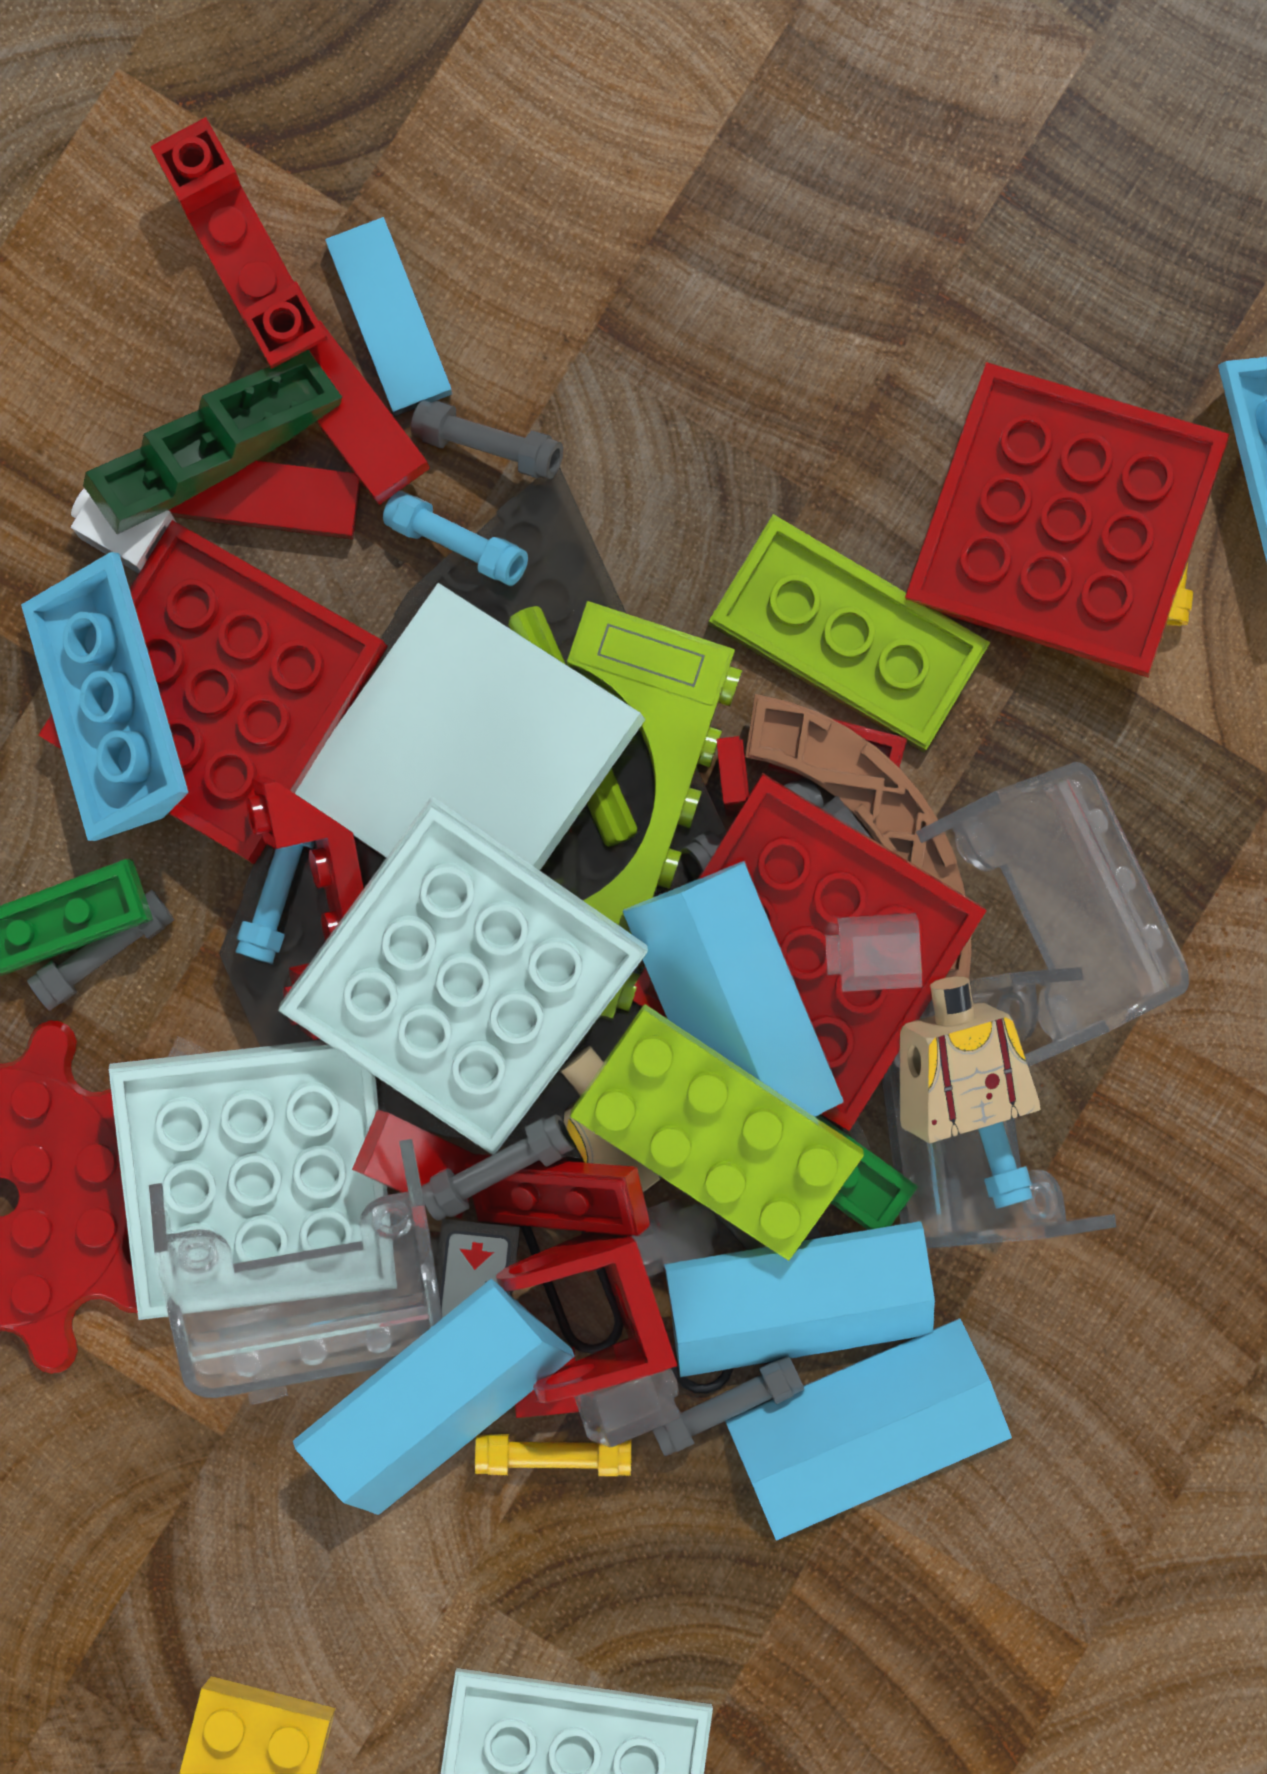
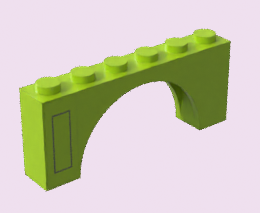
[567,601,742,1021]

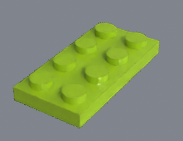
[570,1004,864,1261]

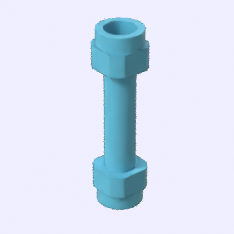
[383,491,528,586]
[235,840,316,964]
[978,1122,1033,1209]

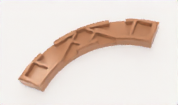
[745,694,972,979]

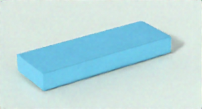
[325,217,452,417]

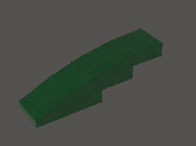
[83,350,343,534]

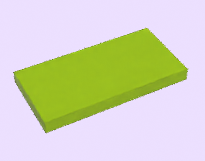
[708,514,990,753]

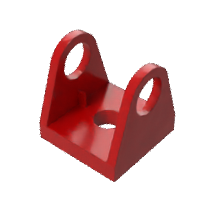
[496,1232,677,1402]

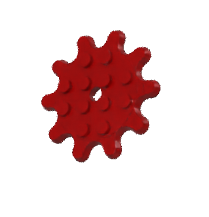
[0,1020,138,1374]

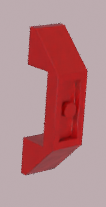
[150,117,327,369]
[246,776,364,1040]

